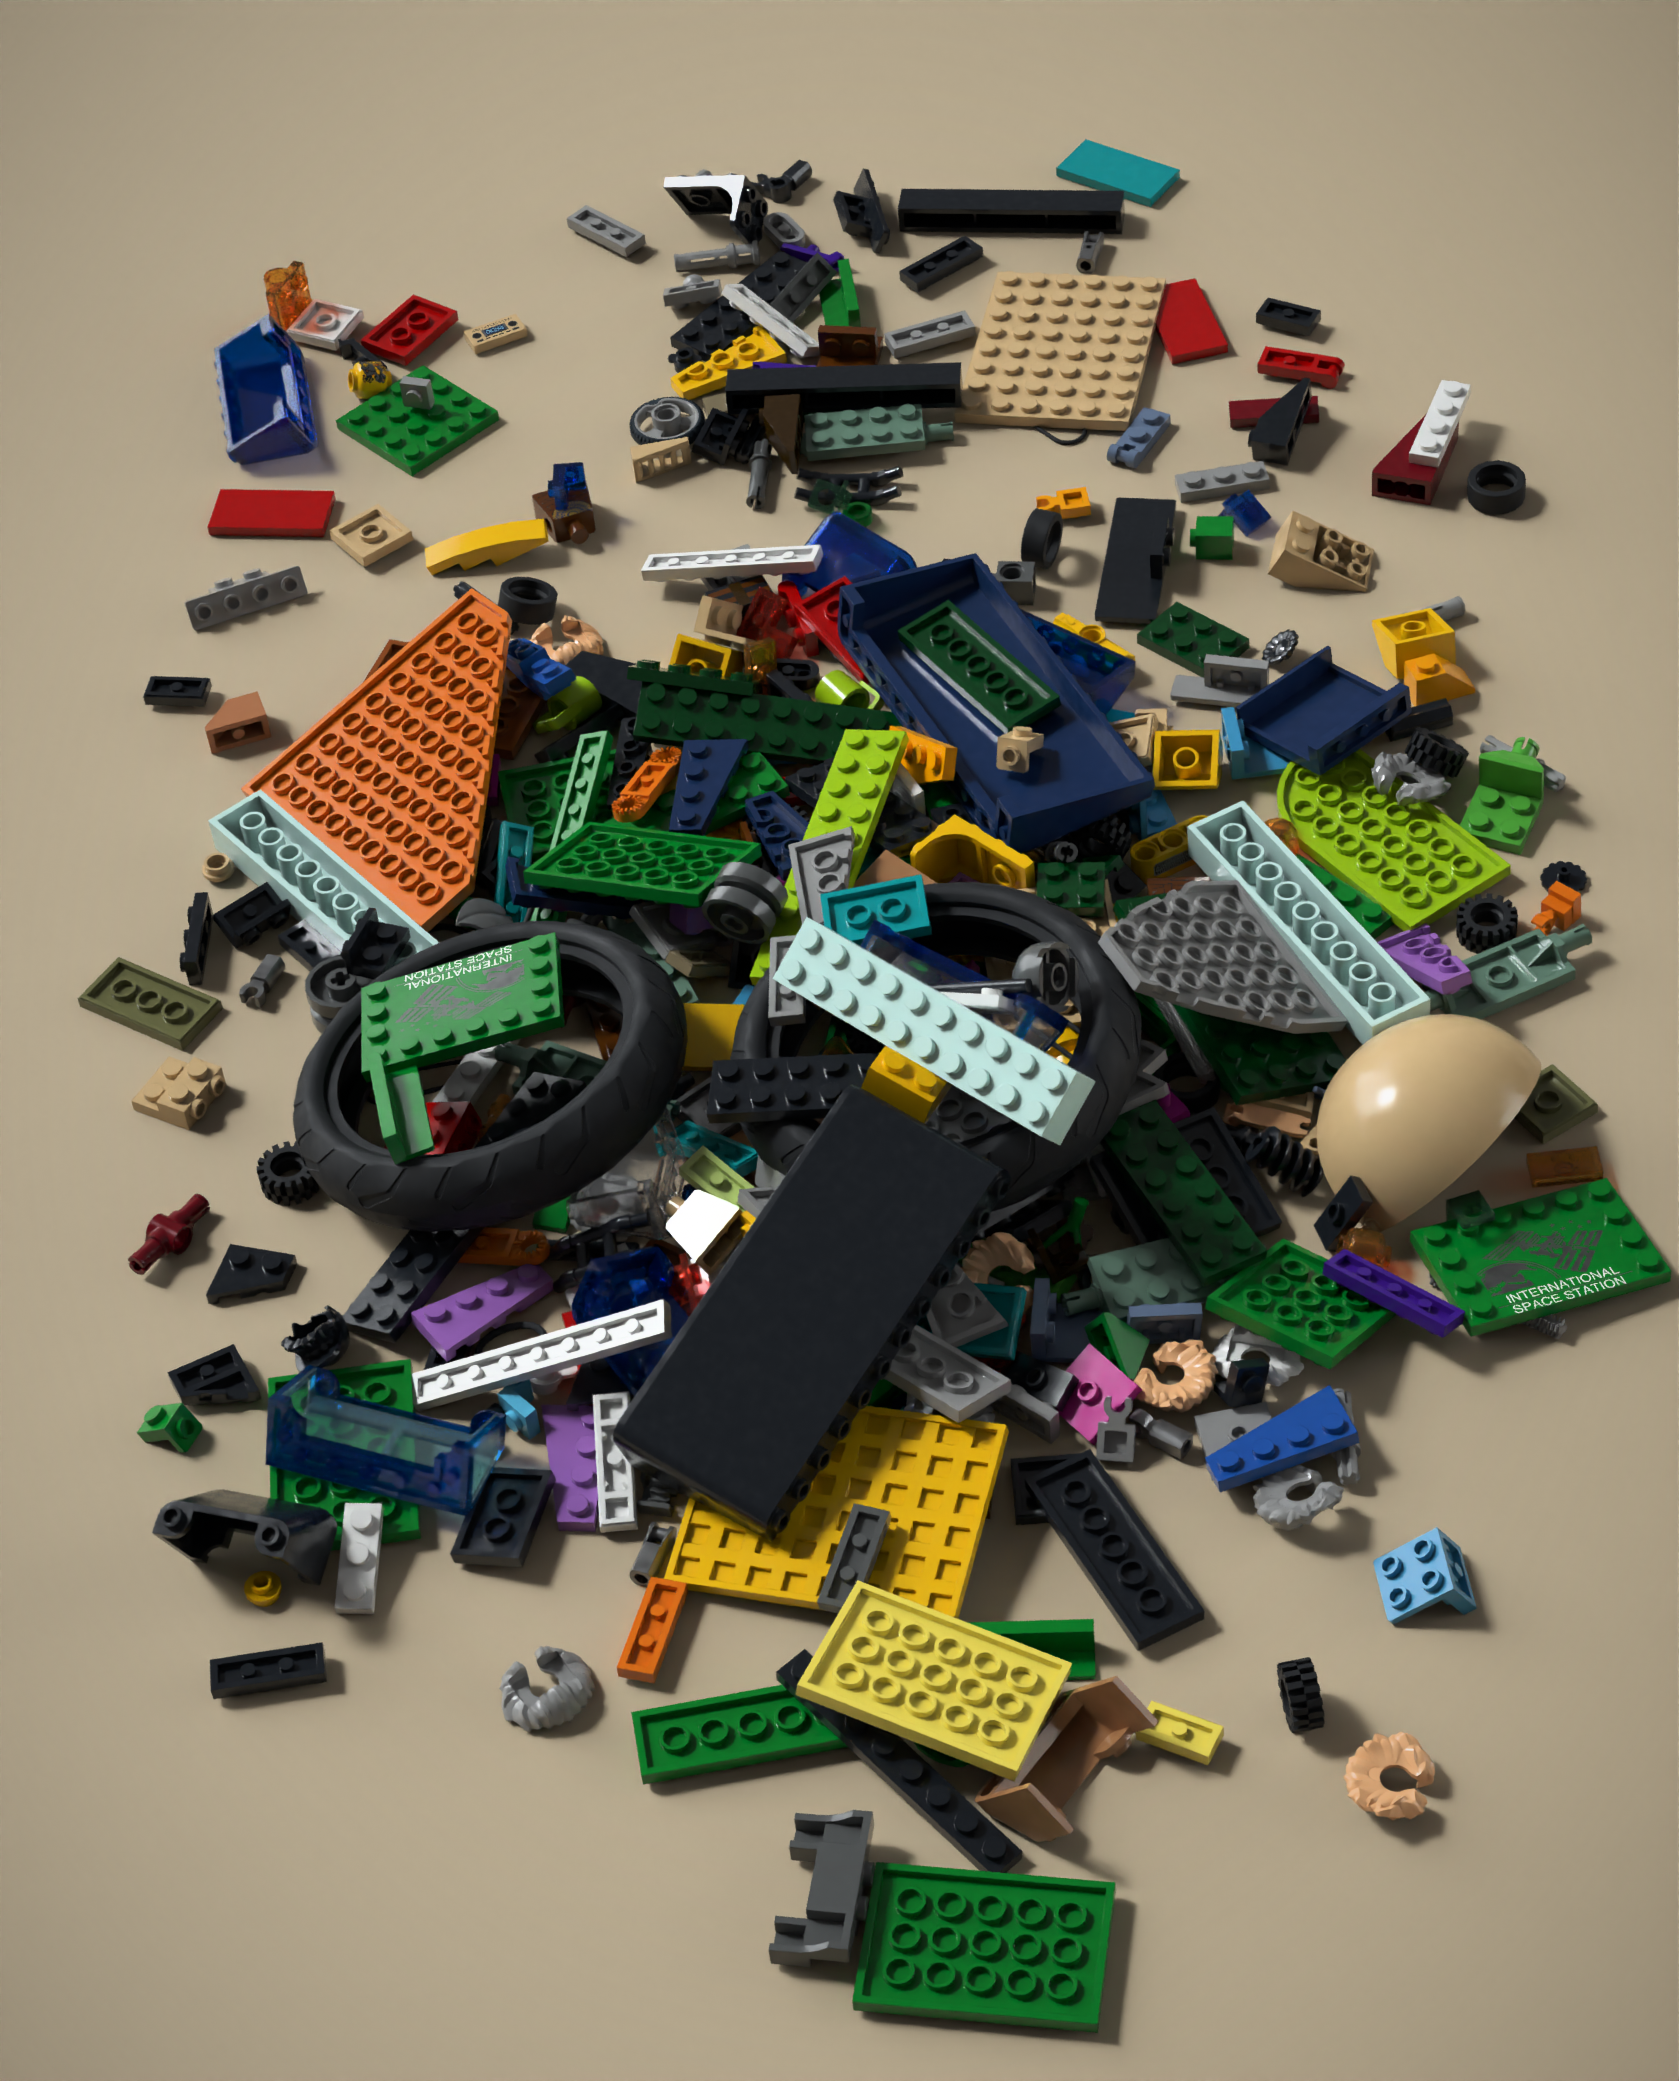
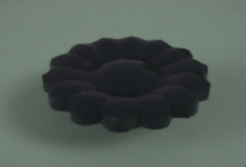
[1262,629,1299,666]
[1540,861,1587,892]

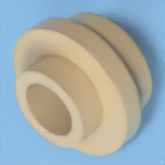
[202,853,235,882]

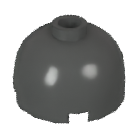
[1012,941,1079,1013]

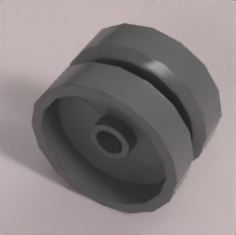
[702,862,788,944]
[305,956,374,1033]

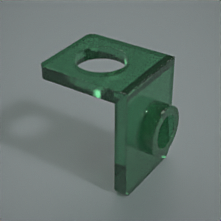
[808,479,853,518]
[1446,1190,1495,1229]

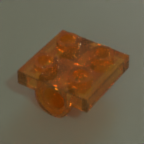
[263,261,312,341]

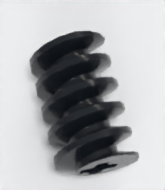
[1245,1126,1324,1197]

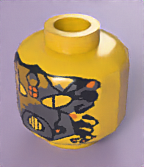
[348,361,392,399]

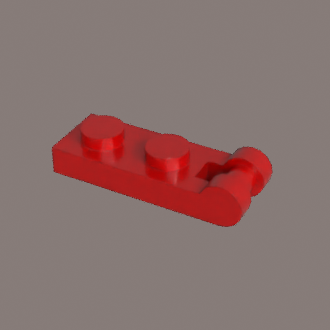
[1257,346,1345,389]
[777,580,819,658]

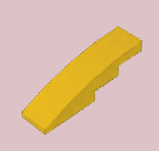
[425,519,549,576]

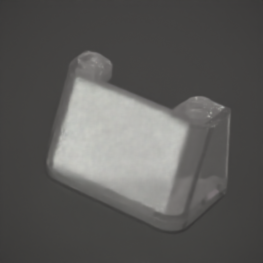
[566,1108,686,1240]

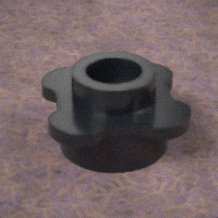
[668,347,702,373]

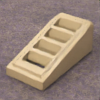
[630,437,692,482]

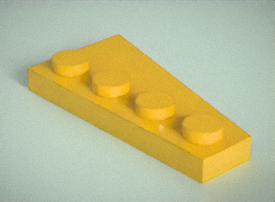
[670,326,787,400]

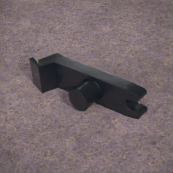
[338,338,387,369]

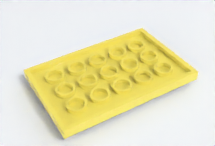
[796,1580,1072,1782]

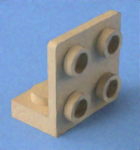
[693,595,776,655]

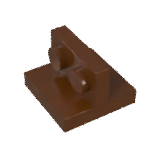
[817,325,883,367]

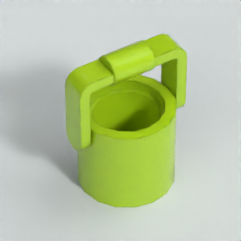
[815,670,885,710]
[532,676,602,734]

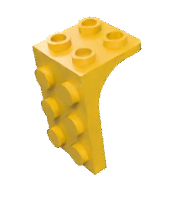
[910,814,1036,889]

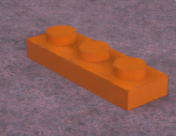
[617,1577,688,1684]

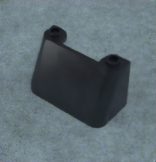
[152,1489,337,1586]

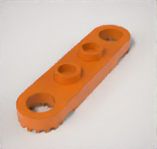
[611,746,682,823]
[457,1227,550,1266]

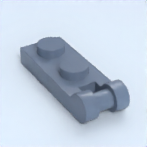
[1107,407,1171,468]

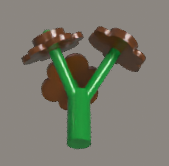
[1026,1197,1100,1272]

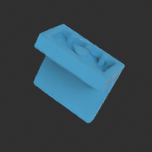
[1221,707,1291,780]
[1126,790,1177,841]
[1373,1527,1477,1624]

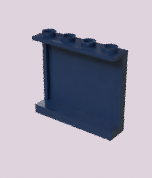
[1236,646,1412,776]

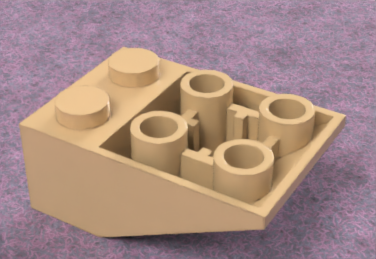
[1268,511,1374,592]

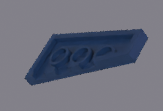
[669,739,749,836]

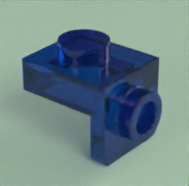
[548,462,587,510]
[1218,489,1271,537]

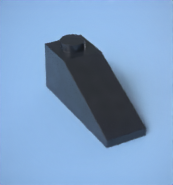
[1248,378,1312,466]

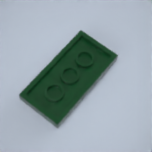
[627,659,761,696]

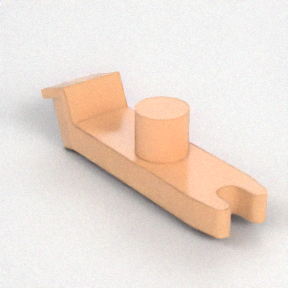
[1223,1103,1311,1138]

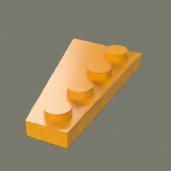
[889,726,958,785]

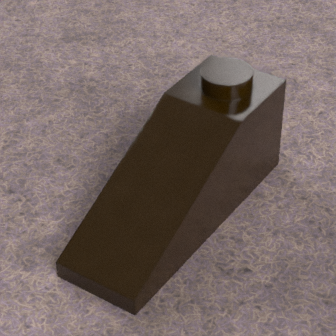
[759,394,804,474]

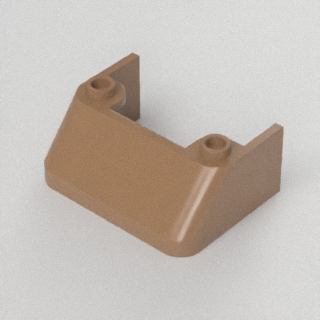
[975,1676,1159,1842]

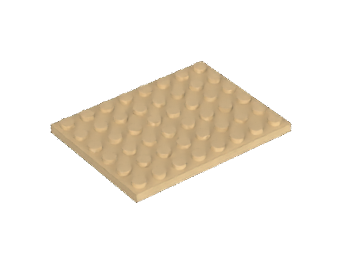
[955,271,1166,431]

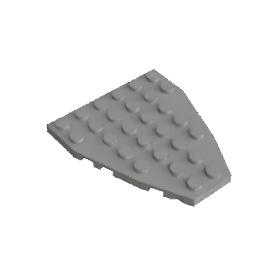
[1098,880,1348,1034]

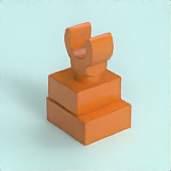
[1531,881,1581,936]

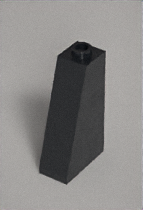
[566,651,642,721]

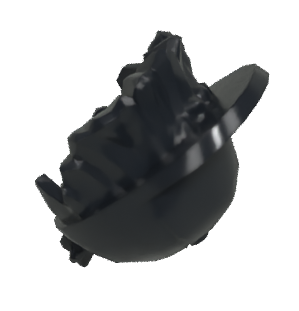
[281,1305,350,1375]

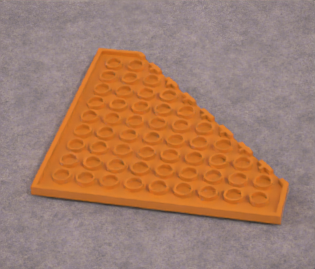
[241,588,512,932]

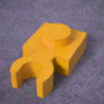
[1036,487,1091,519]

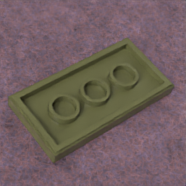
[78,957,223,1051]

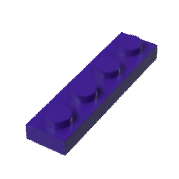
[1322,1249,1465,1338]

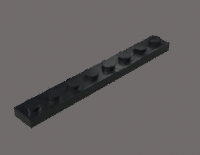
[776,1649,1023,1873]

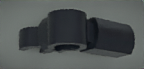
[750,160,812,203]

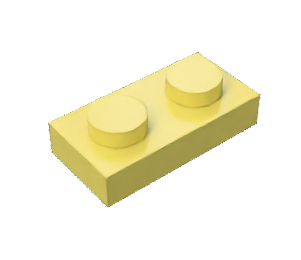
[1136,1700,1224,1765]

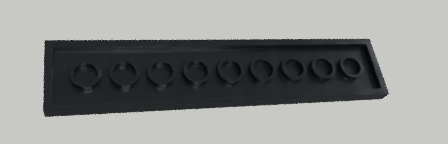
[343,1072,587,1343]

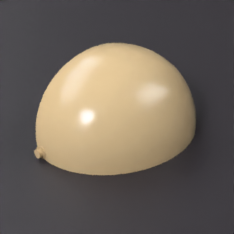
[1317,1014,1541,1236]

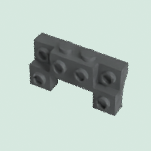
[769,1810,875,1968]

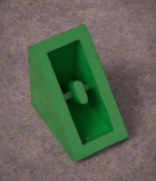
[1084,1312,1150,1381]

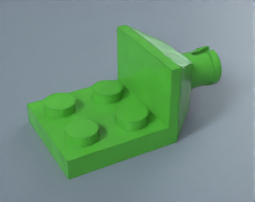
[1460,737,1544,855]

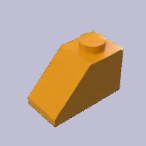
[1404,653,1475,706]

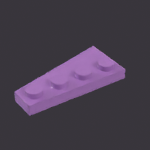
[1377,923,1472,995]
[411,1264,553,1362]
[541,1405,599,1532]

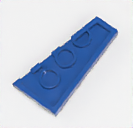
[1205,1385,1360,1492]

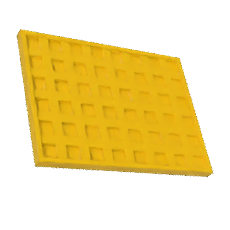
[664,1406,1009,1619]

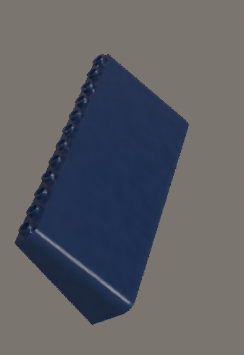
[837,553,1155,854]

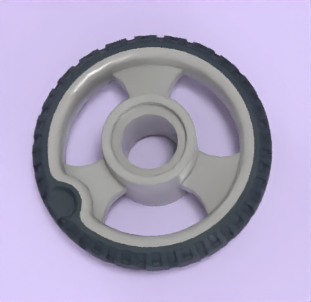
[629,397,705,445]

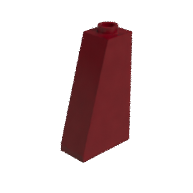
[1372,413,1459,505]

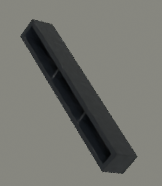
[898,189,1125,234]
[725,362,963,414]

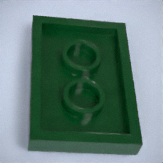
[1137,602,1250,677]

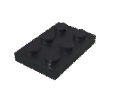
[450,1467,556,1567]

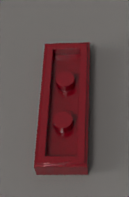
[1229,396,1320,428]

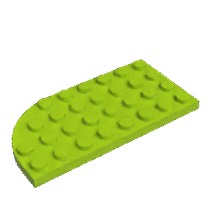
[1277,749,1511,931]

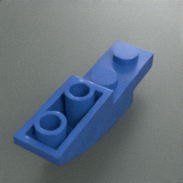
[506,638,576,701]

